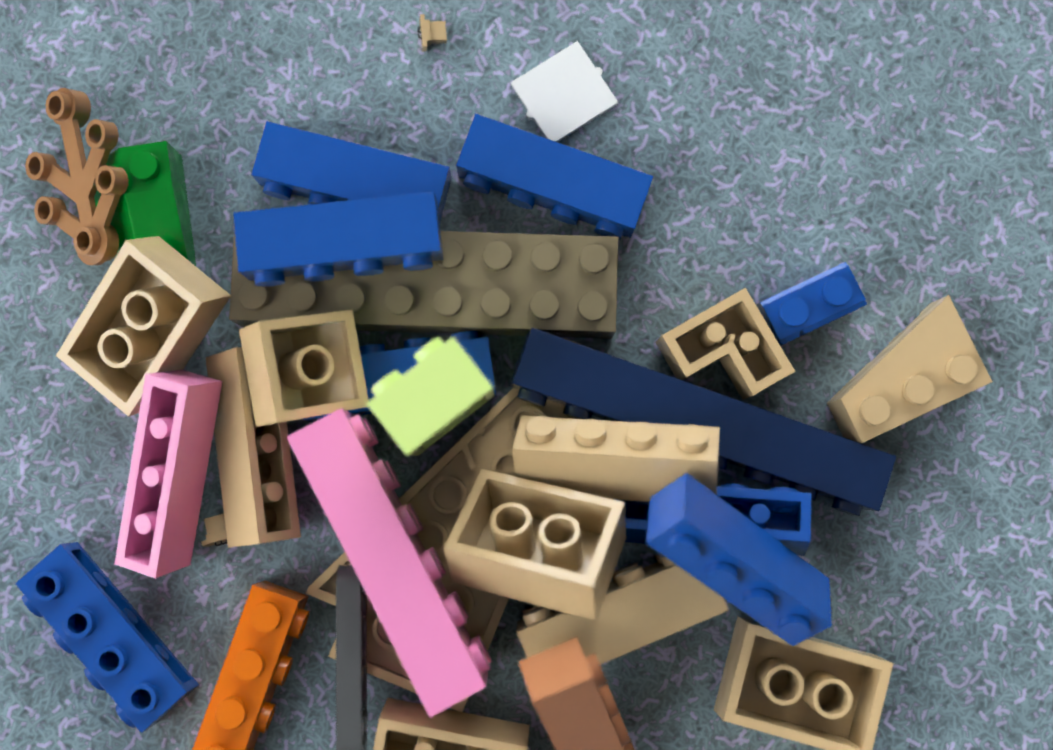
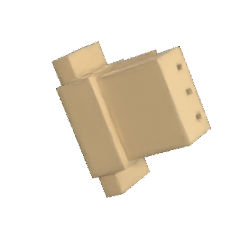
[417,14,447,51]
[201,513,227,547]

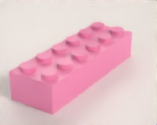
[287,408,492,717]

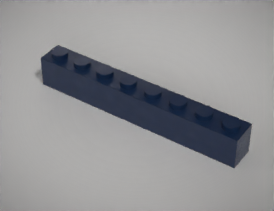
[509,328,897,516]

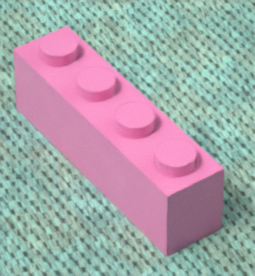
[115,370,222,578]

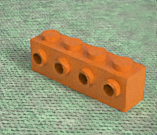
[192,580,310,750]

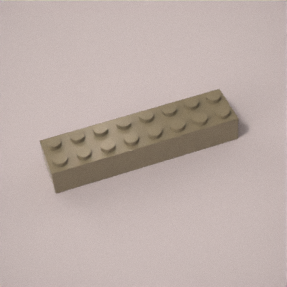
[229,228,618,339]

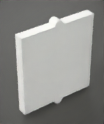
[511,41,618,142]

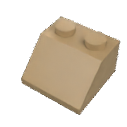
[239,310,369,427]

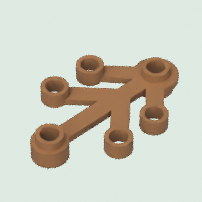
[25,88,128,265]

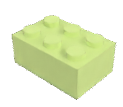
[366,336,495,456]

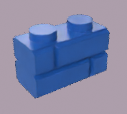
[756,262,867,346]

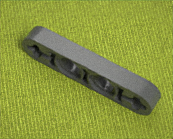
[336,565,367,750]

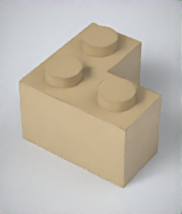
[655,287,795,400]

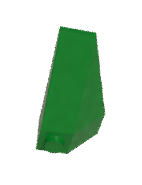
[94,141,197,267]

